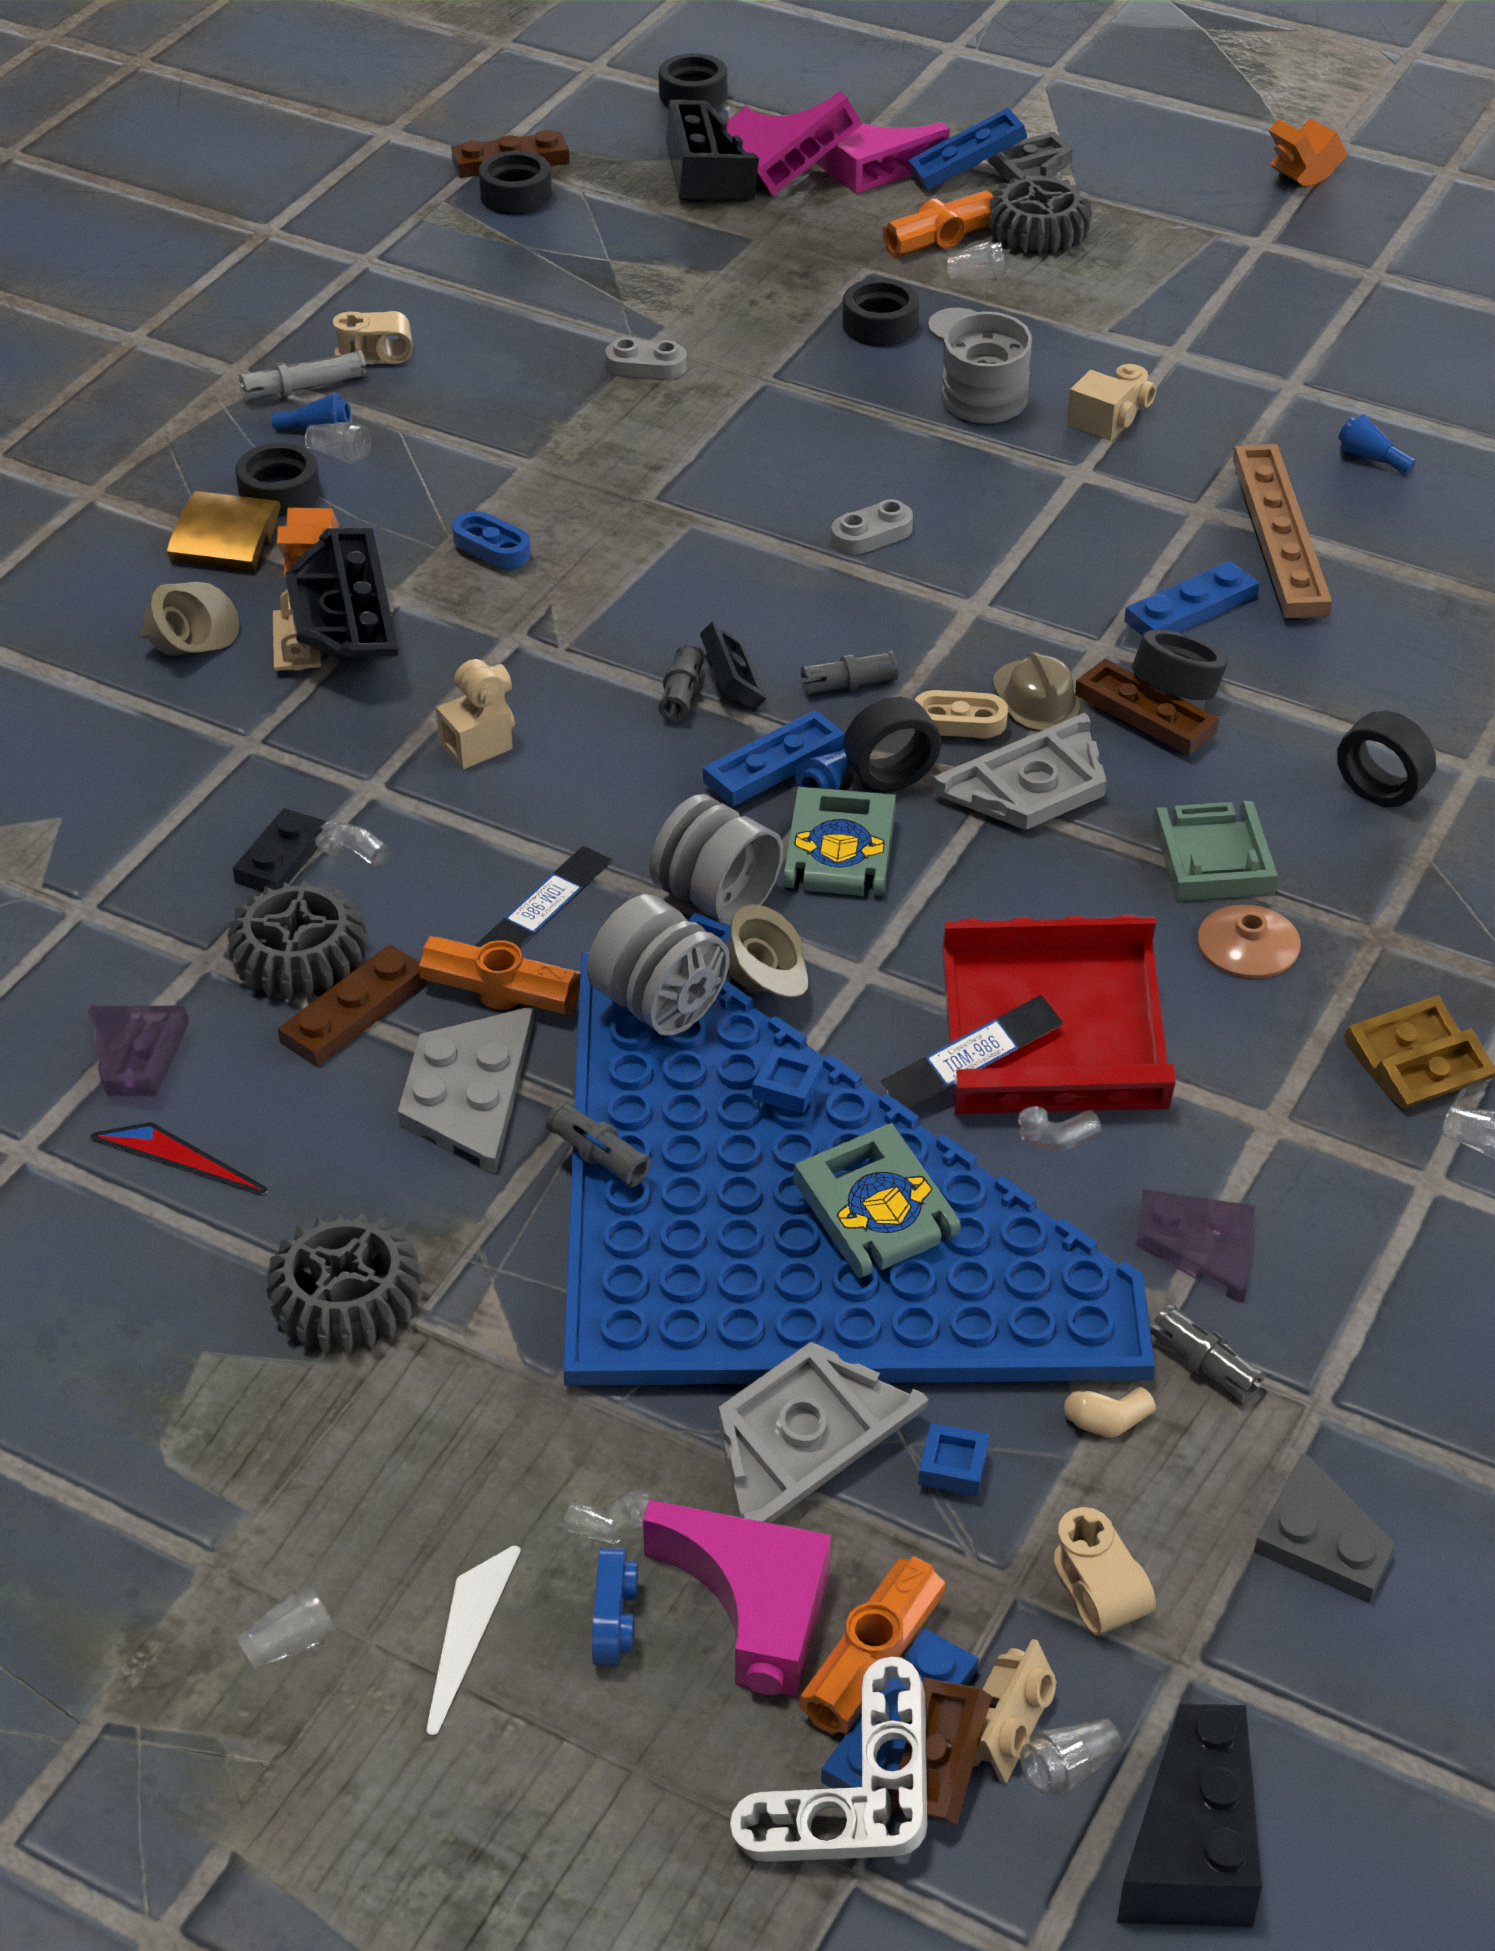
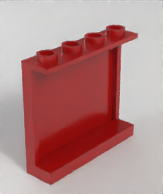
[942,914,1176,1115]

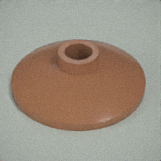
[1197,905,1301,980]

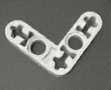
[730,1657,928,1862]

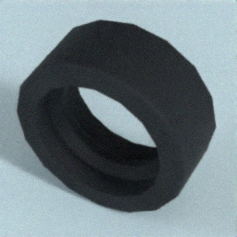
[658,53,728,108]
[478,151,552,214]
[842,278,919,346]
[235,442,321,517]
[1132,629,1228,701]
[843,696,942,792]
[1337,710,1436,807]

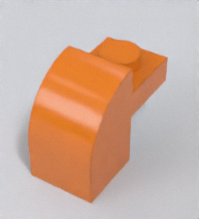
[1268,118,1348,187]
[277,508,339,578]

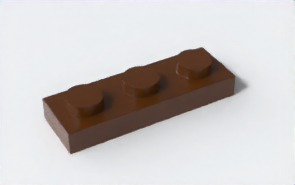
[451,130,570,178]
[1075,659,1219,756]
[278,944,428,1067]

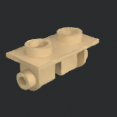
[273,589,321,671]
[973,1639,1057,1784]

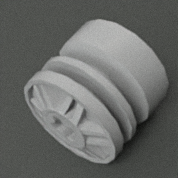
[941,311,1032,424]
[650,794,783,926]
[586,894,730,1036]

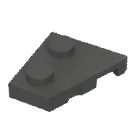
[988,132,1073,181]
[1254,1453,1396,1603]

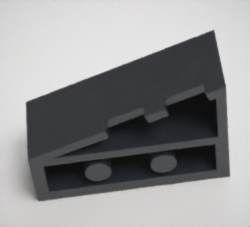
[666,100,759,202]
[1117,1703,1262,1928]

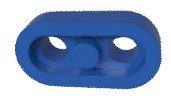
[452,511,531,570]
[592,1547,638,1666]

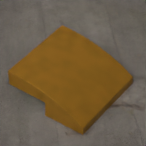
[166,491,281,571]
[1343,995,1495,1109]

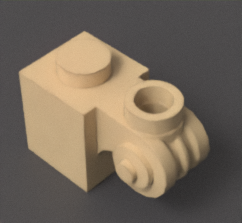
[1067,364,1157,441]
[436,659,515,770]

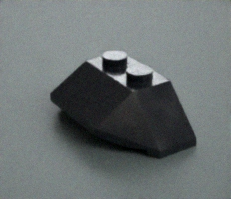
[285,528,398,661]

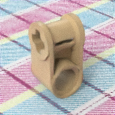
[332,311,413,364]
[1053,1507,1156,1636]

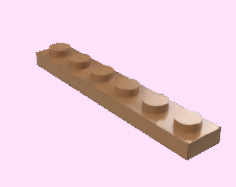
[1233,444,1332,619]

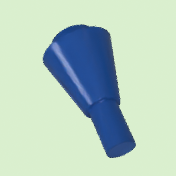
[271,392,352,435]
[1338,414,1416,475]
[795,748,851,790]

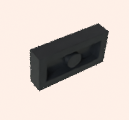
[700,622,767,711]
[232,808,328,892]

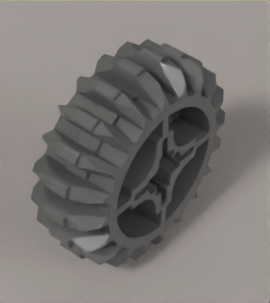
[988,175,1093,255]
[227,879,367,1001]
[265,1211,423,1355]

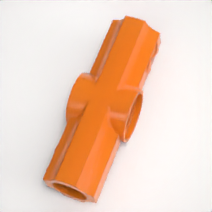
[883,190,994,258]
[419,936,580,1015]
[799,1556,946,1735]

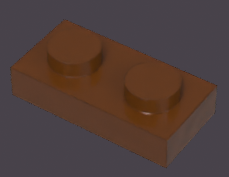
[890,1678,992,1826]

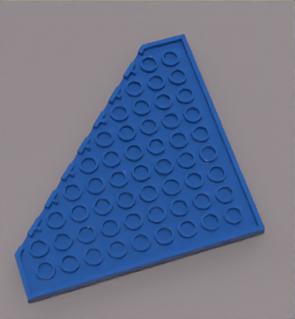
[563,953,1155,1386]

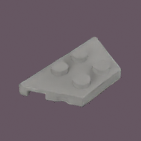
[933,713,1107,830]
[398,1008,534,1173]
[716,1342,929,1523]

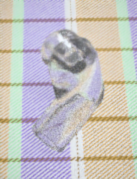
[315,821,390,867]
[1018,1106,1102,1151]
[564,1489,655,1544]

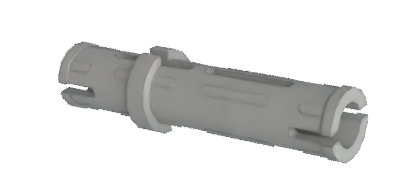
[239,350,367,401]

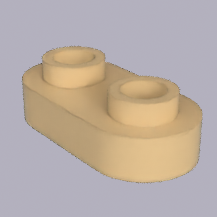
[915,690,1008,739]

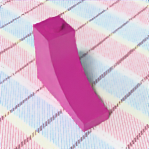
[726,91,862,196]
[815,122,950,194]
[643,1500,831,1697]

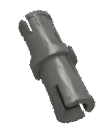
[658,643,705,722]
[800,650,898,696]
[546,1100,651,1187]
[1150,1304,1266,1403]

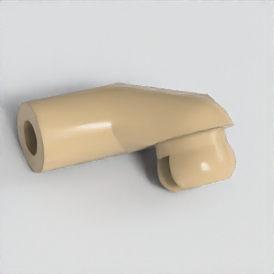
[1064,1387,1156,1438]

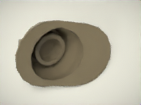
[137,582,240,657]
[992,652,1080,732]
[725,904,808,998]

